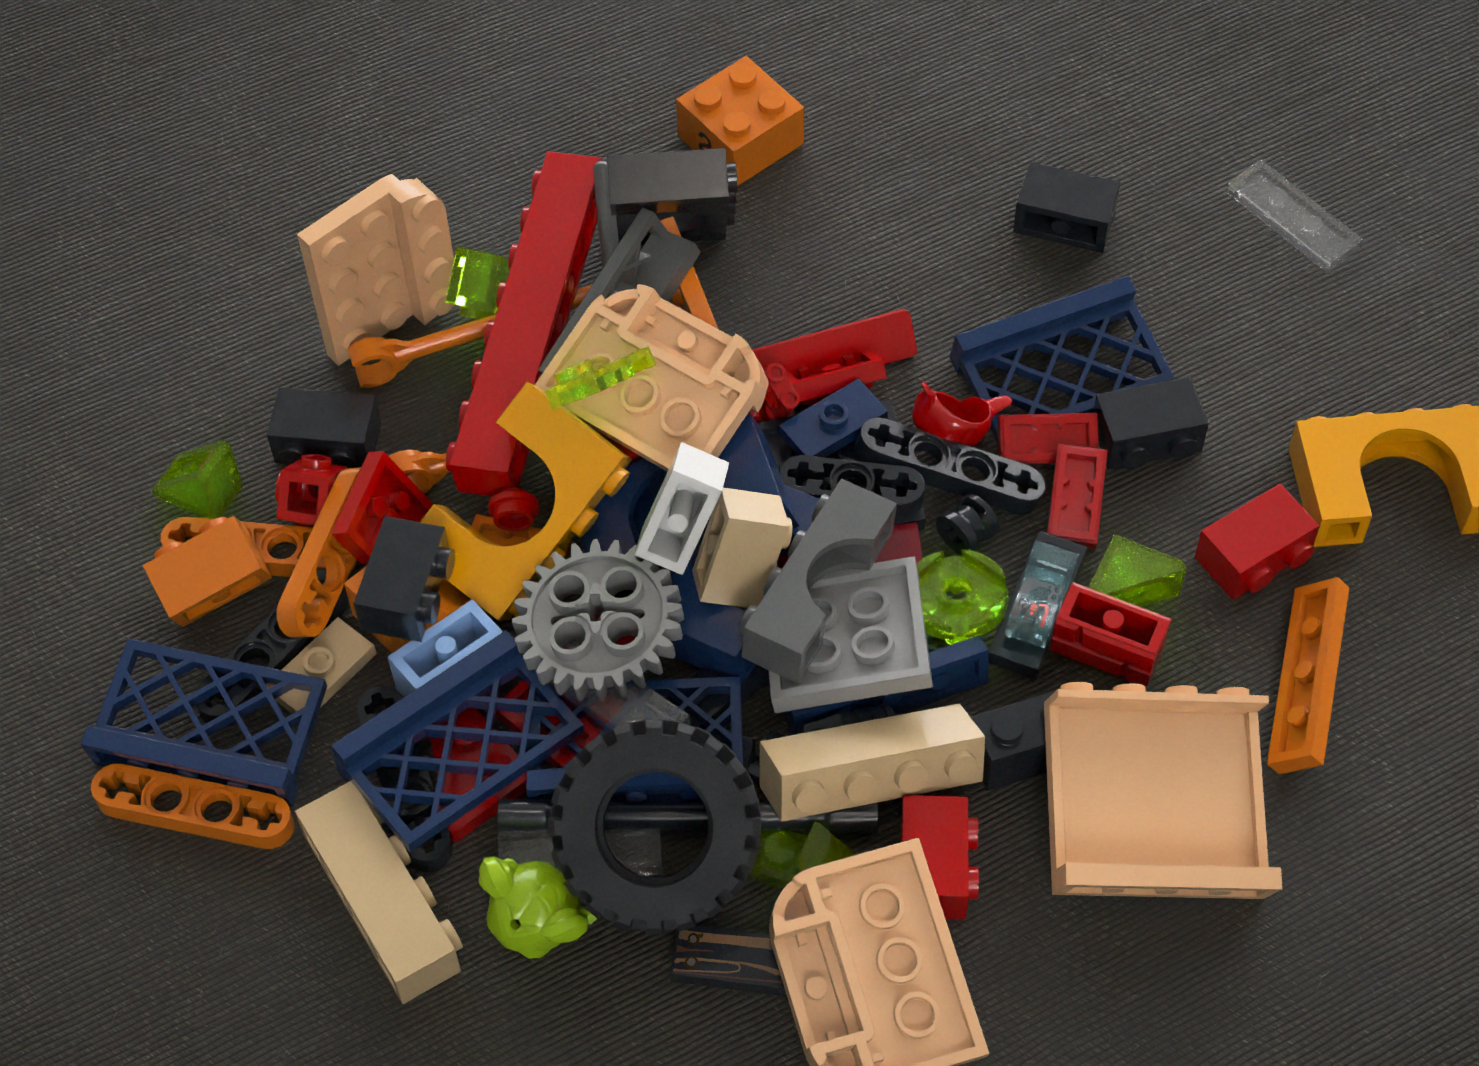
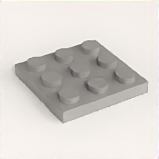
[769,556,933,713]

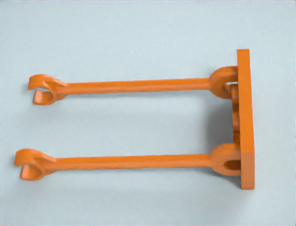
[347,217,718,494]

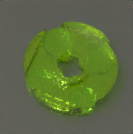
[916,550,1008,645]

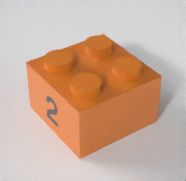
[676,56,804,186]

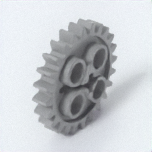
[512,539,685,702]

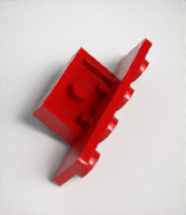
[752,309,917,406]

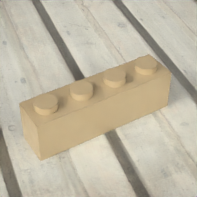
[760,704,985,822]
[295,781,463,1004]

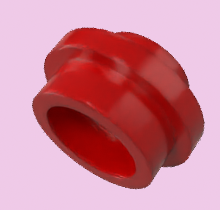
[488,487,539,531]

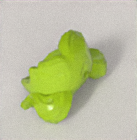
[478,856,597,959]

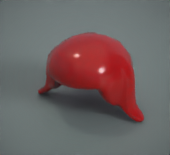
[912,381,1012,447]

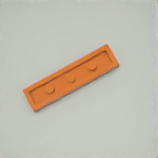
[1267,577,1349,774]

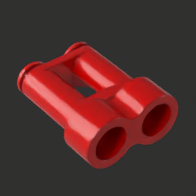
[762,363,800,421]

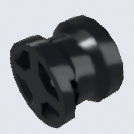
[936,493,1000,557]

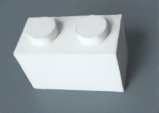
[634,442,729,575]

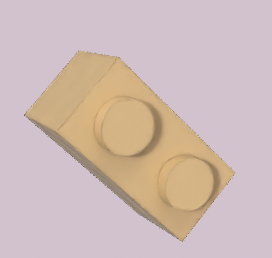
[692,488,792,608]

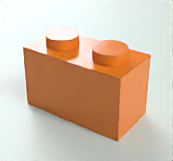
[143,516,272,627]

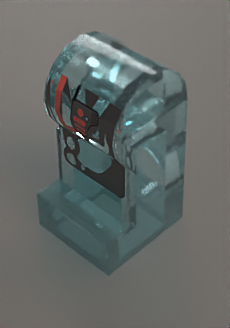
[1005,540,1080,648]

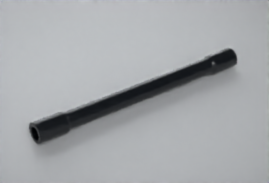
[498,799,878,833]

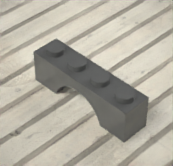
[738,478,897,684]

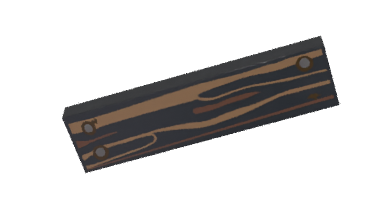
[670,925,787,996]

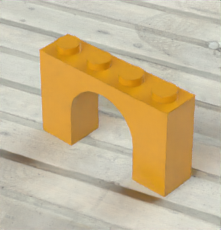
[420,382,632,621]
[1289,404,1479,547]

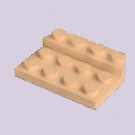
[297,174,457,366]
[535,284,768,472]
[769,838,989,1066]

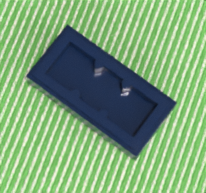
[779,379,888,458]

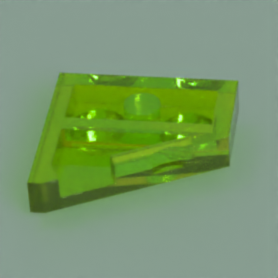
[545,346,656,410]

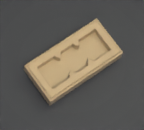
[266,617,377,714]

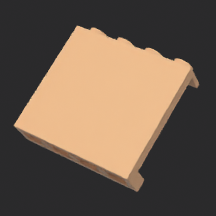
[1044,682,1282,899]

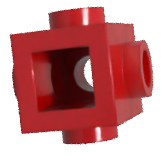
[275,454,347,527]

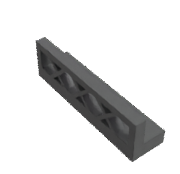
[538,207,701,374]

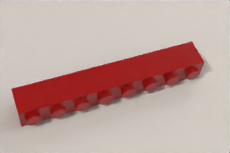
[446,151,602,496]

